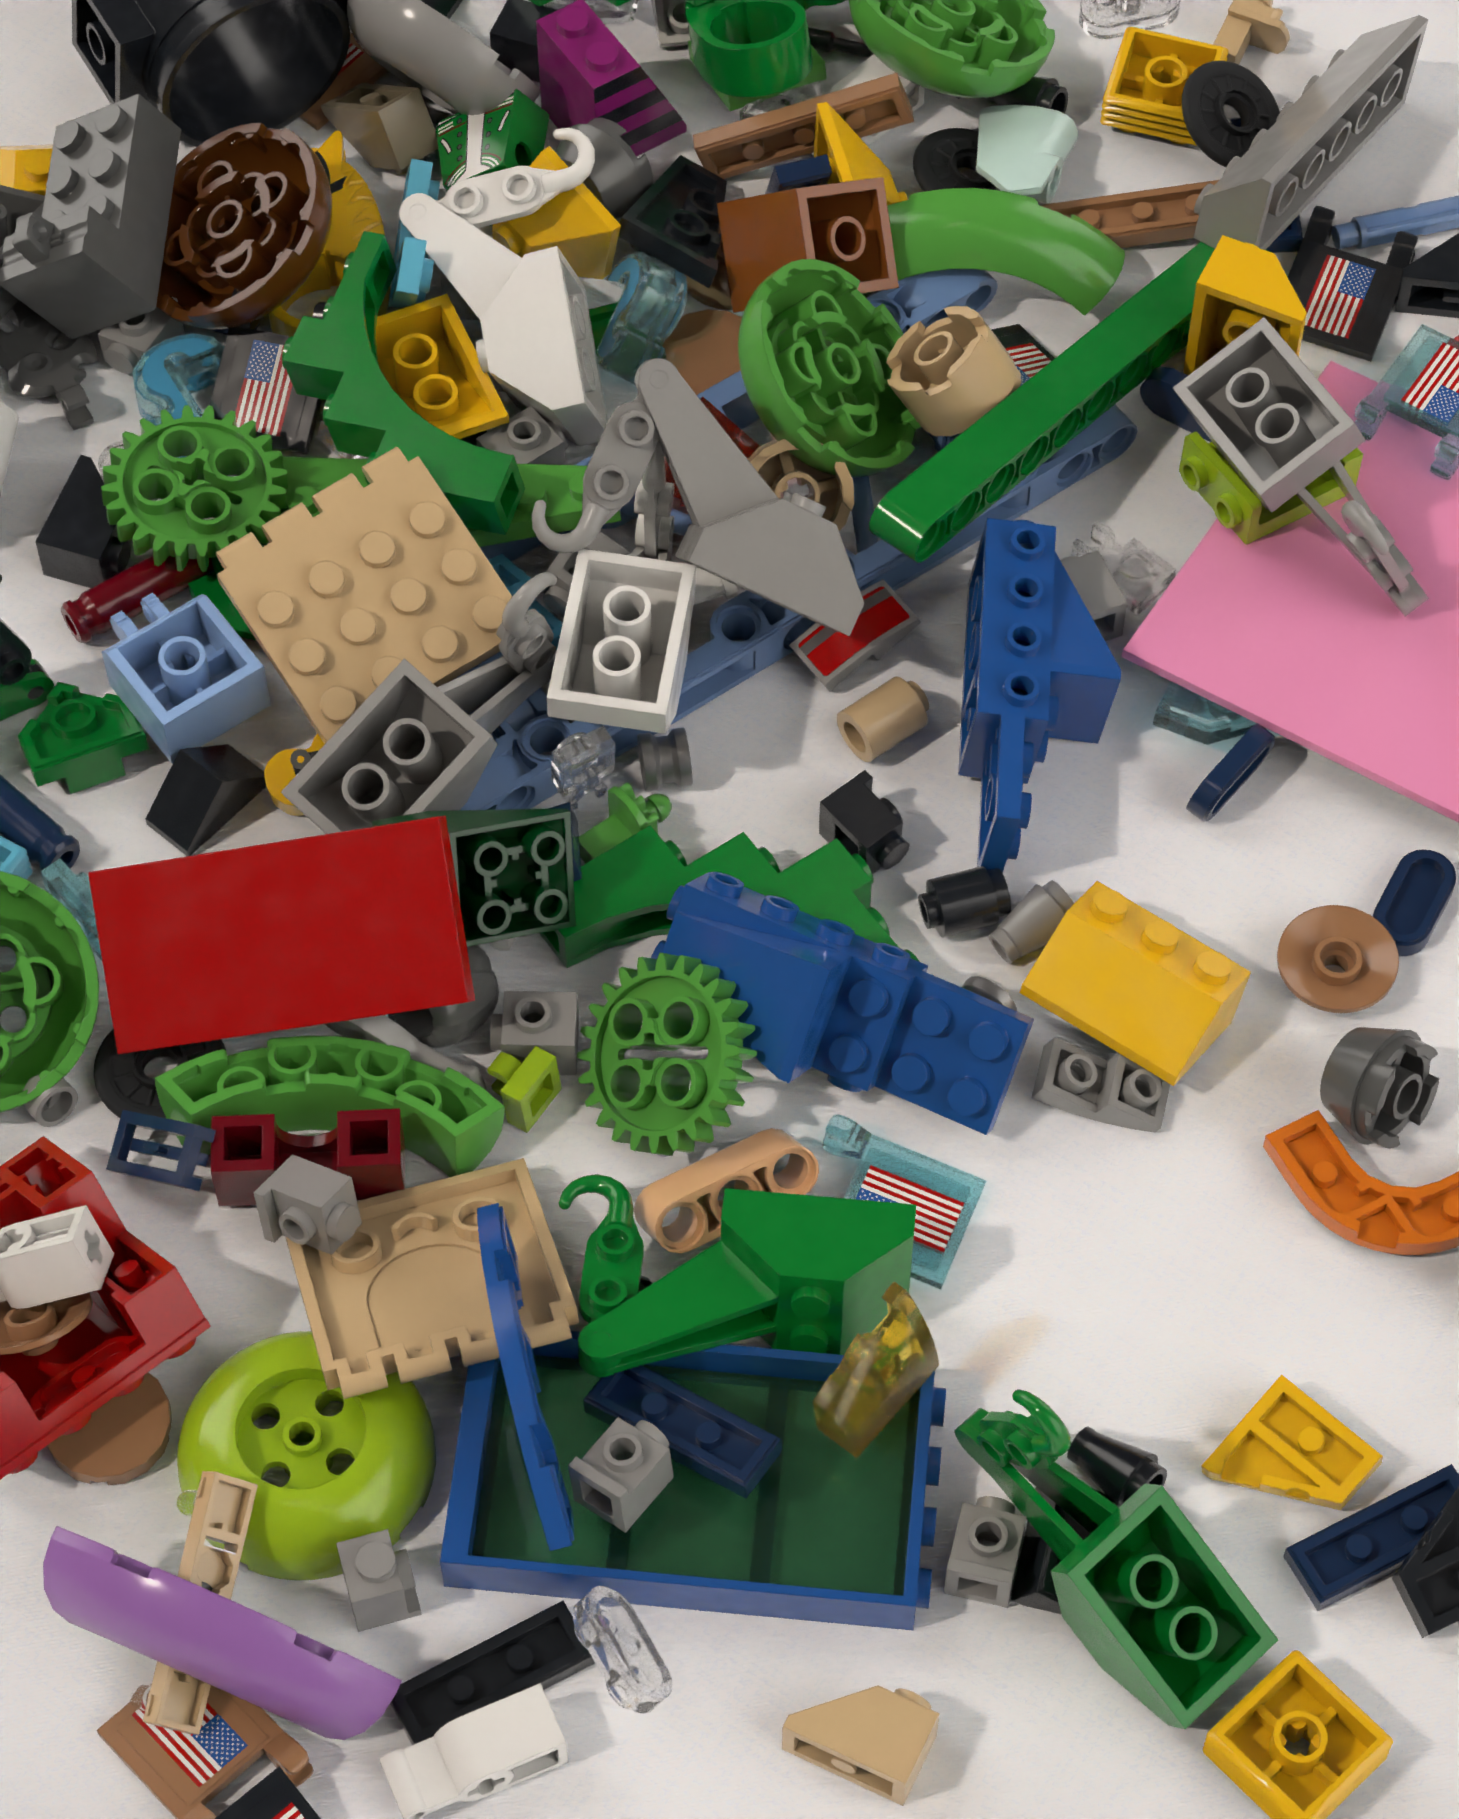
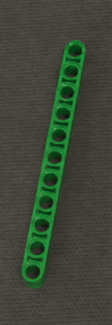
[869,242,1270,563]

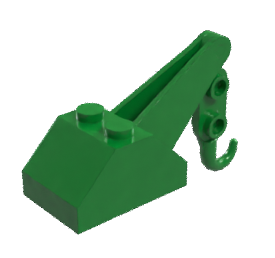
[559,1174,916,1377]
[954,1389,1278,1730]

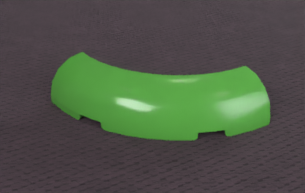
[862,188,1125,316]
[155,1036,505,1177]

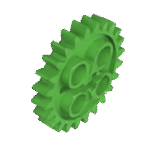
[101,405,288,572]
[577,953,757,1156]

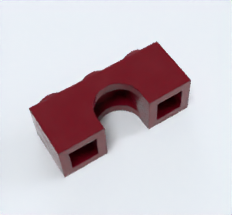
[211,1108,406,1207]

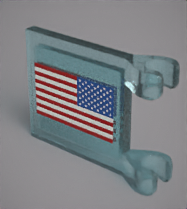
[1354,324,1459,480]
[822,1114,986,1290]

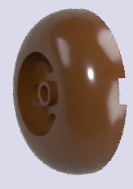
[156,123,332,329]

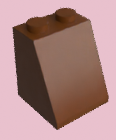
[717,177,899,313]

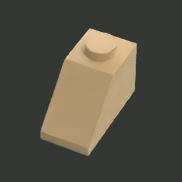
[782,1685,940,1806]

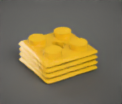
[1100,27,1229,146]
[1203,1650,1393,1819]

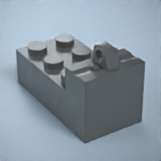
[0,94,181,340]

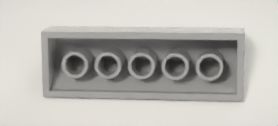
[1193,15,1429,250]

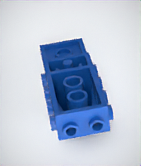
[958,518,1121,873]
[651,872,1034,1135]

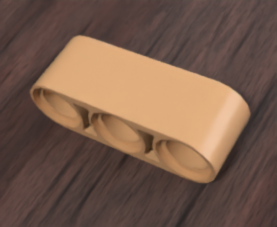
[634,1128,819,1254]

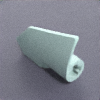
[976,105,1078,204]

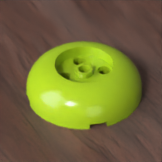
[177,1331,436,1580]

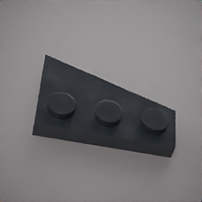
[619,155,727,288]

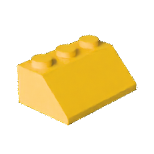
[1183,235,1307,375]
[1019,881,1251,1086]

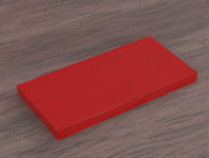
[88,815,475,1054]

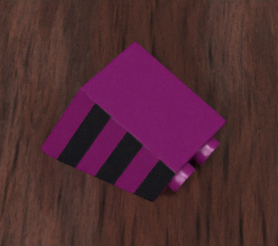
[536,0,687,157]

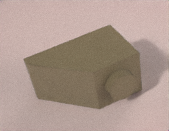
[321,83,438,174]

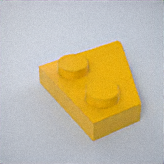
[1201,1374,1383,1511]

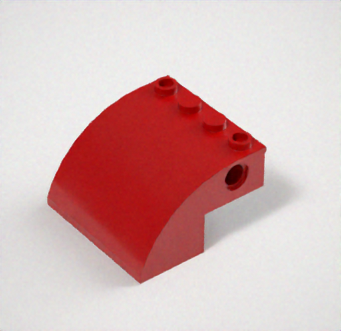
[0,1136,211,1480]

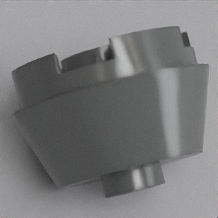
[555,118,653,221]
[1320,1027,1439,1149]

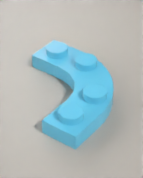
[389,159,440,309]

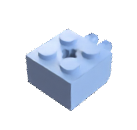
[102,593,271,764]

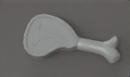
[325,1015,487,1090]

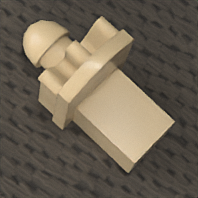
[1213,0,1290,64]

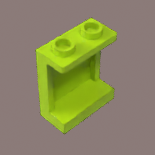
[1179,431,1363,545]

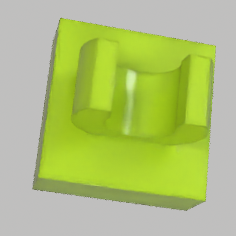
[487,1046,562,1133]

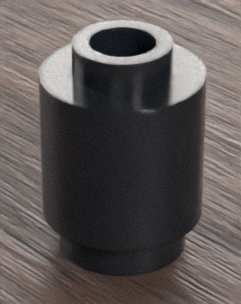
[918,866,1011,938]

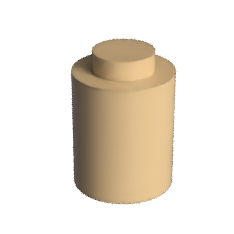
[837,676,929,762]

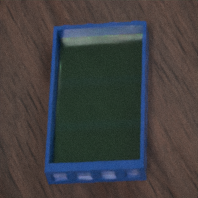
[440,1330,946,1631]

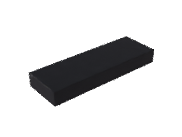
[390,1600,595,1745]

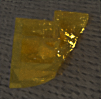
[813,1282,939,1458]

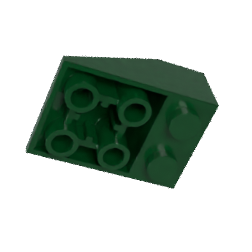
[372,809,576,947]

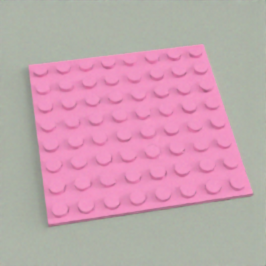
[1121,361,1459,822]

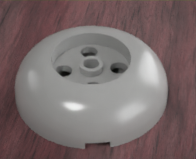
[347,0,541,115]

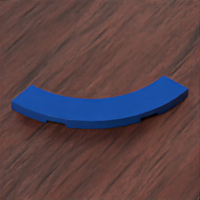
[477,1203,575,1551]

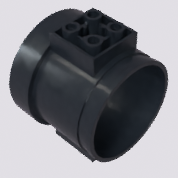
[72,0,350,147]

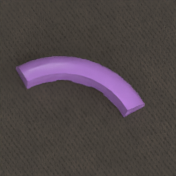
[43,1526,402,1740]

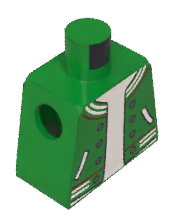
[436,88,549,226]

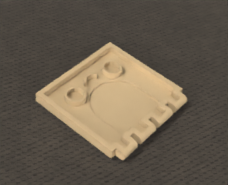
[216,446,512,744]
[285,1158,579,1399]

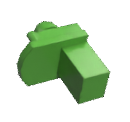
[579,782,672,863]

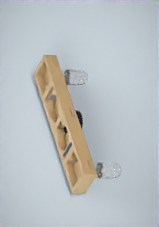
[130,1471,258,1735]

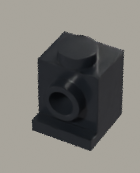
[819,770,910,874]

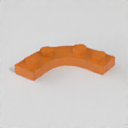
[1263,1110,1459,1255]

